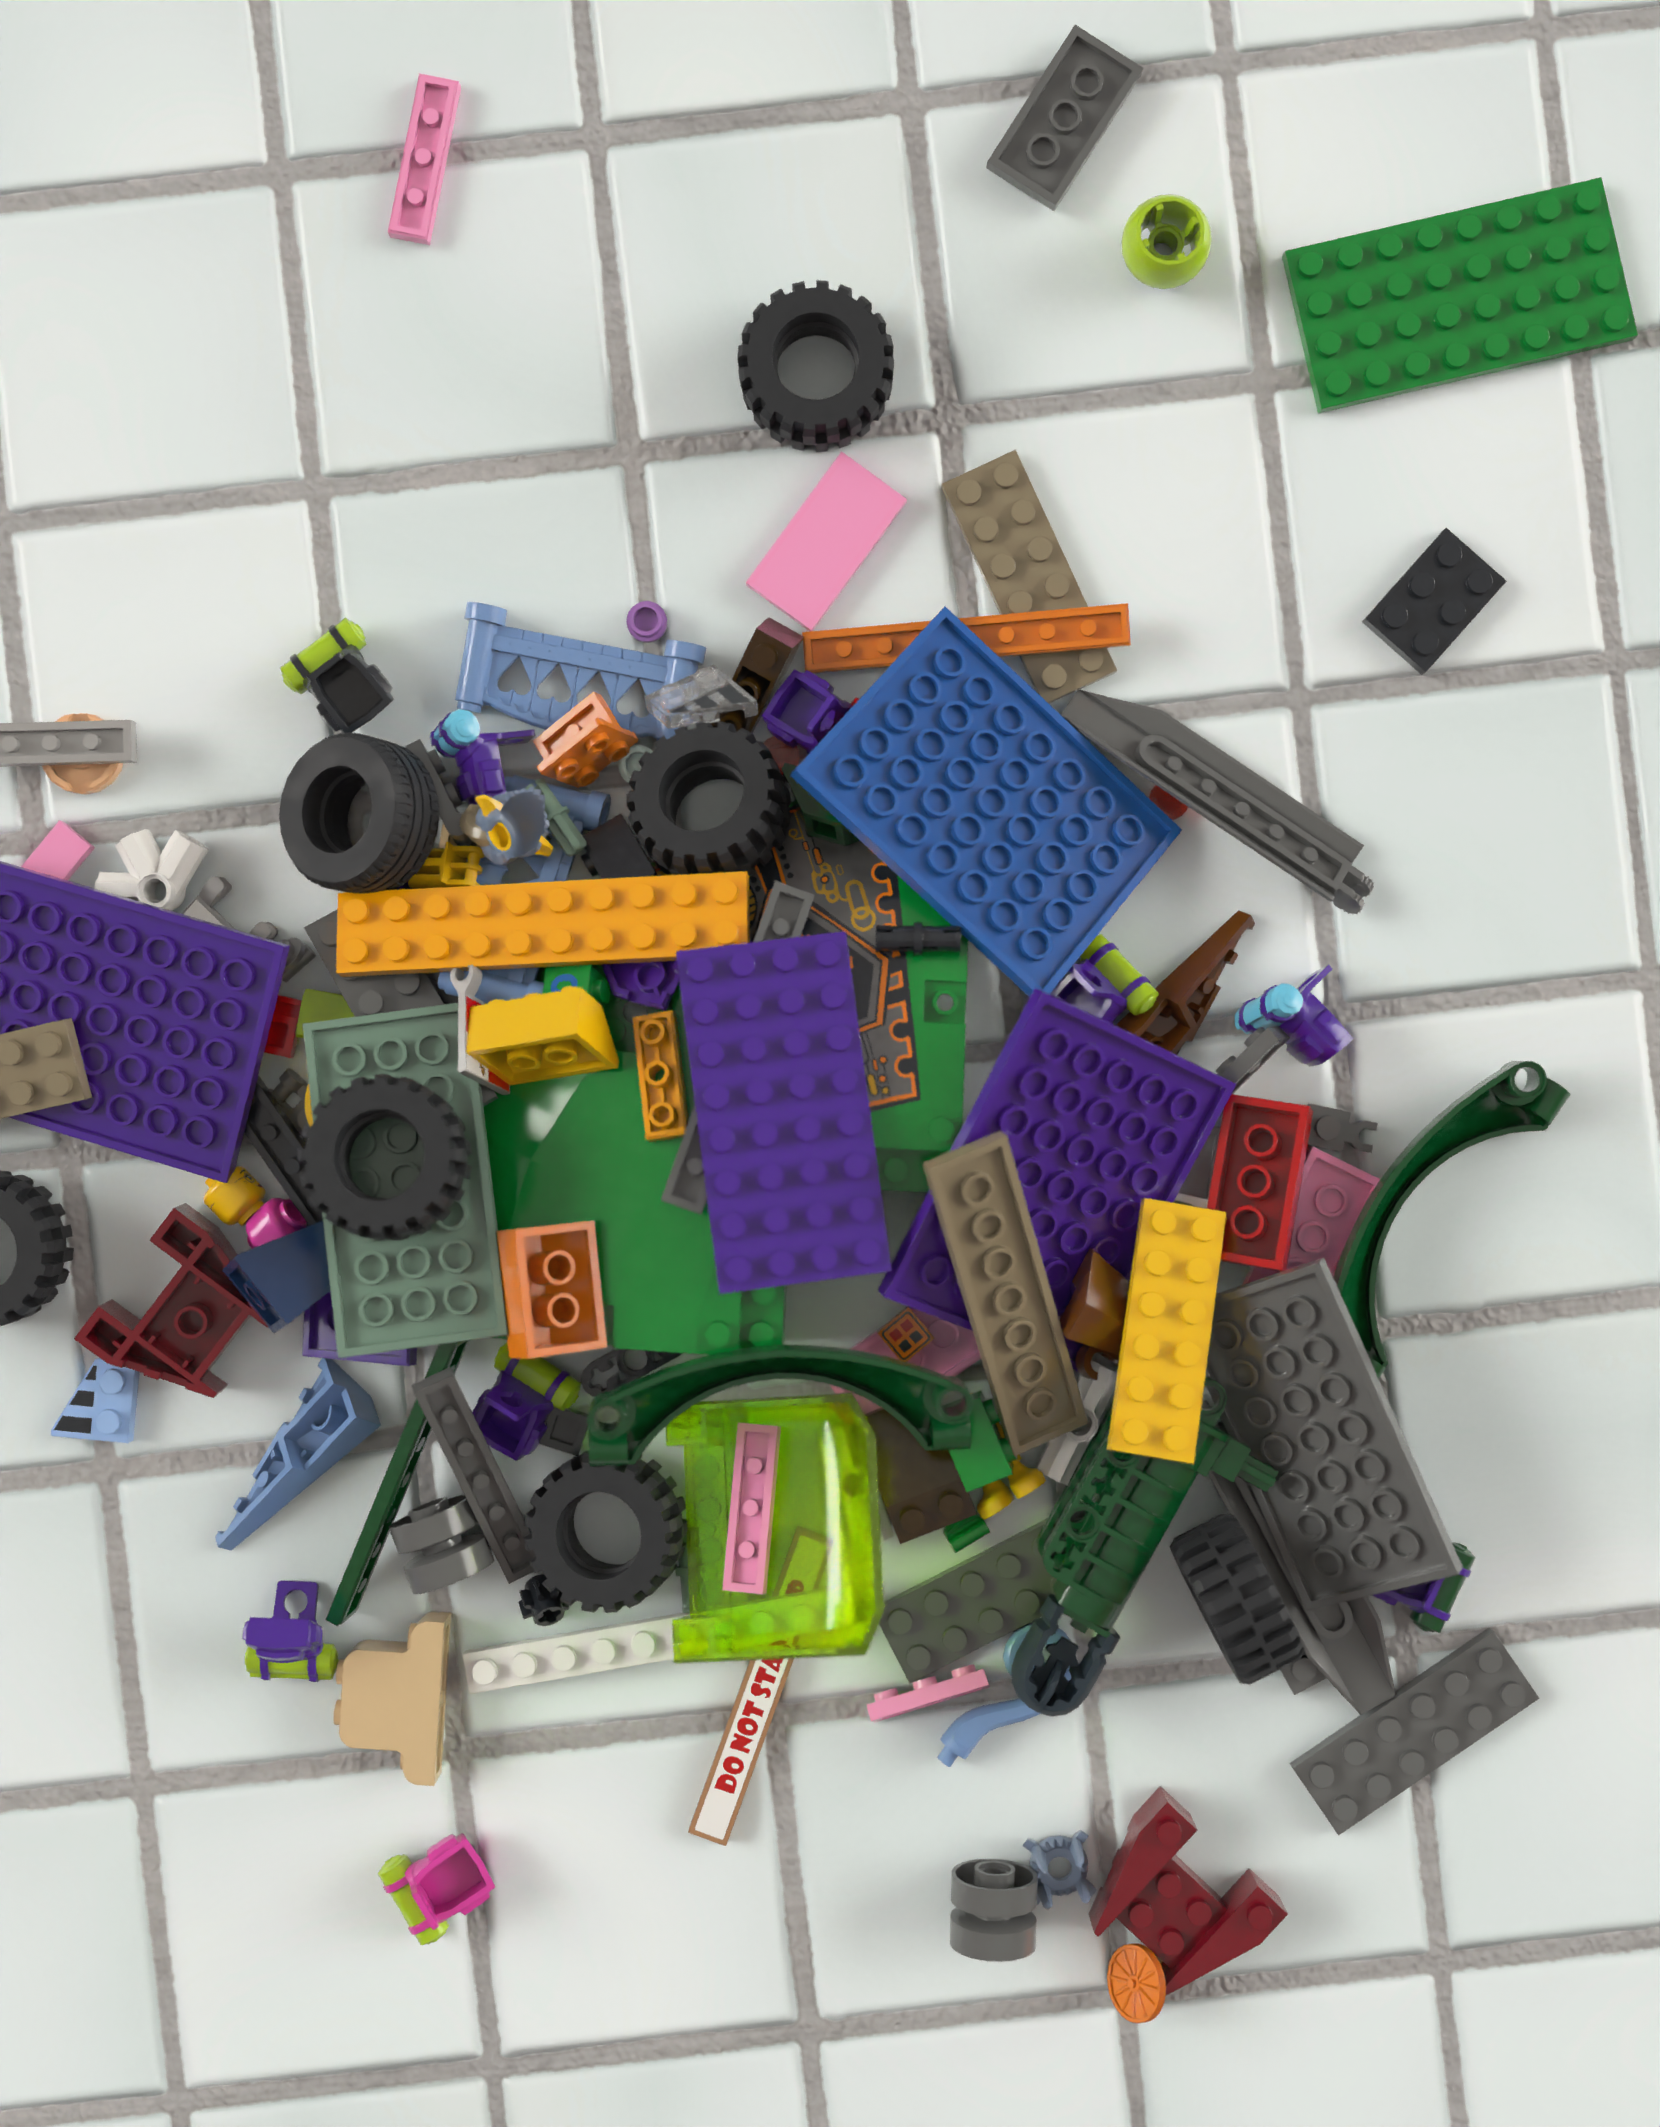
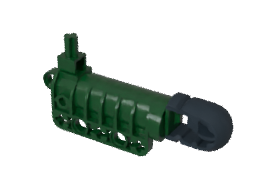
[1011,1377,1278,1717]

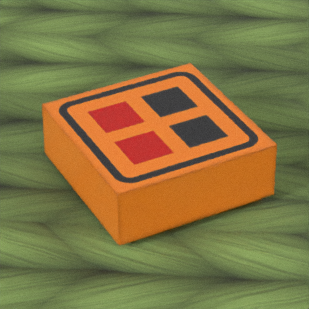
[877,1306,935,1362]

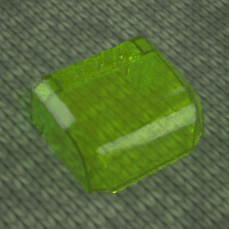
[665,1393,885,1664]

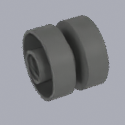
[388,1494,494,1594]
[950,1859,1038,1962]

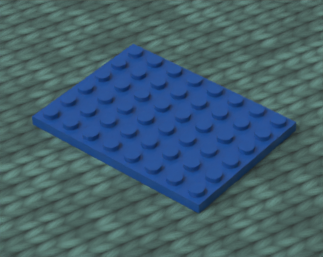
[790,606,1182,997]

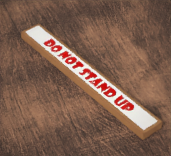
[688,1525,836,1846]

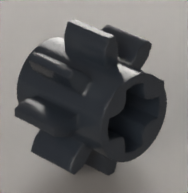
[518,1574,569,1626]

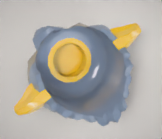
[460,787,553,865]

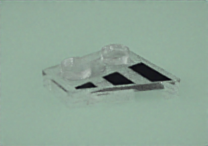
[644,664,758,729]

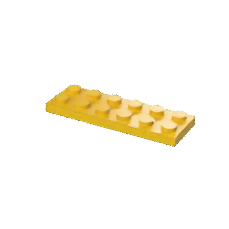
[1107,1198,1226,1464]

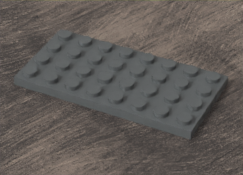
[1205,1258,1463,1611]

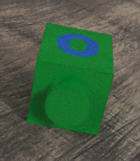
[543,965,610,1014]

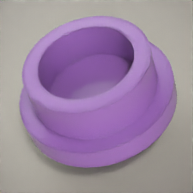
[626,601,667,643]

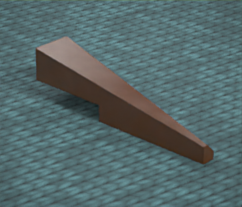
[1115,910,1255,1055]
[1059,1248,1130,1355]

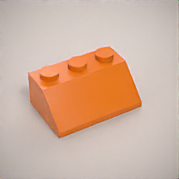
[497,1221,607,1359]

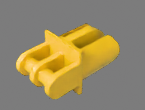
[408,842,485,889]

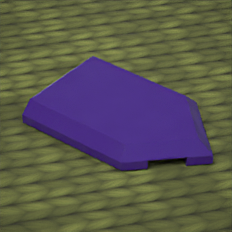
[601,961,679,1011]

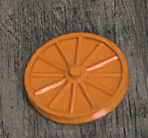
[1107,1943,1166,2023]

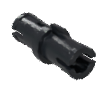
[876,922,961,956]

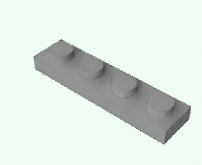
[0,720,137,767]

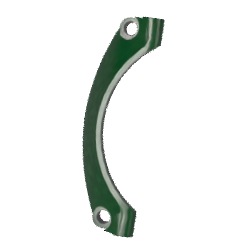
[1333,1061,1571,1379]
[587,1345,974,1467]

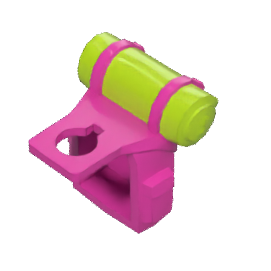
[378,1833,495,1946]

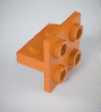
[533,691,639,788]

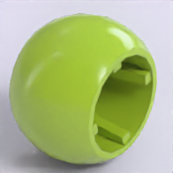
[1121,194,1212,289]

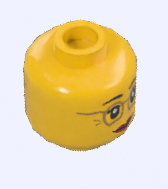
[203,1166,266,1226]

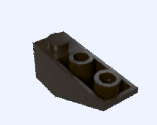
[711,617,804,733]

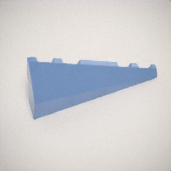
[215,1358,381,1551]

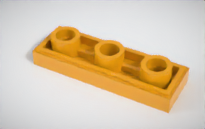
[632,1010,689,1142]

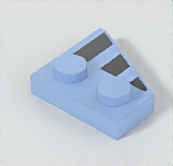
[51,1358,140,1443]

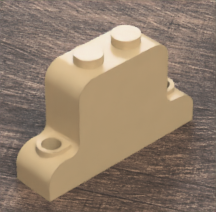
[333,1611,451,1786]

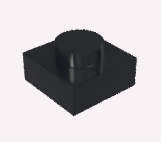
[539,1407,588,1456]

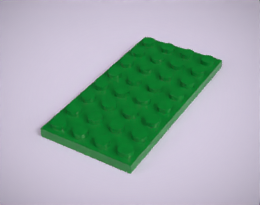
[1282,177,1638,414]

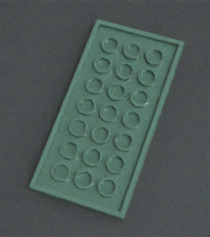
[303,1003,508,1358]

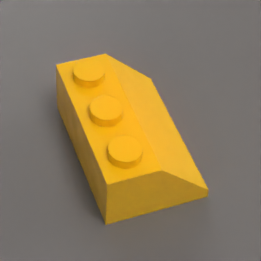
[466,986,619,1085]

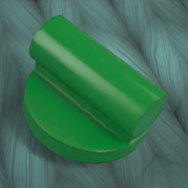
[943,1510,990,1553]

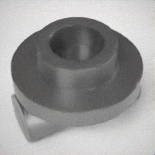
[279,938,316,983]

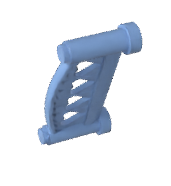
[455,602,706,747]
[438,775,611,1004]

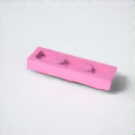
[867,1664,990,1723]

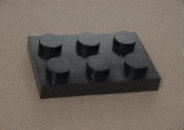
[1362,528,1507,675]

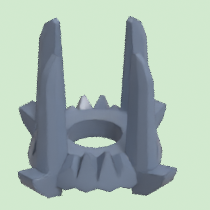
[1022,1830,1097,1910]

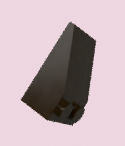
[853,1408,976,1544]

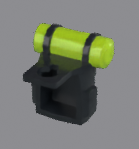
[280,618,394,733]

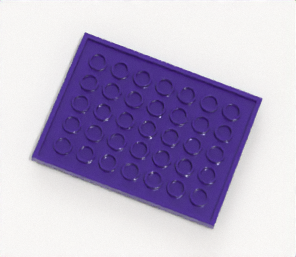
[0,861,290,1183]
[877,987,1237,1371]

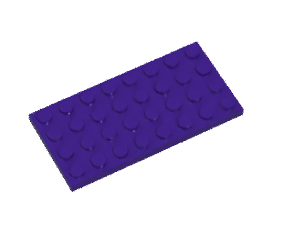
[676,931,892,1294]

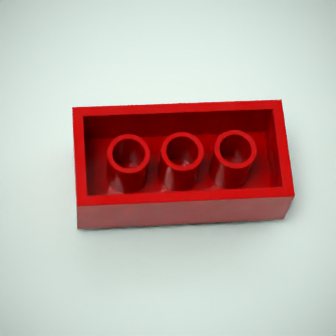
[1207,1094,1313,1272]

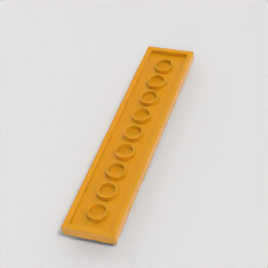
[336,871,750,977]

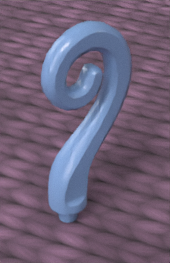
[937,1623,1071,1767]

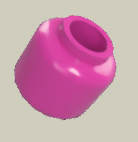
[246,1198,307,1249]

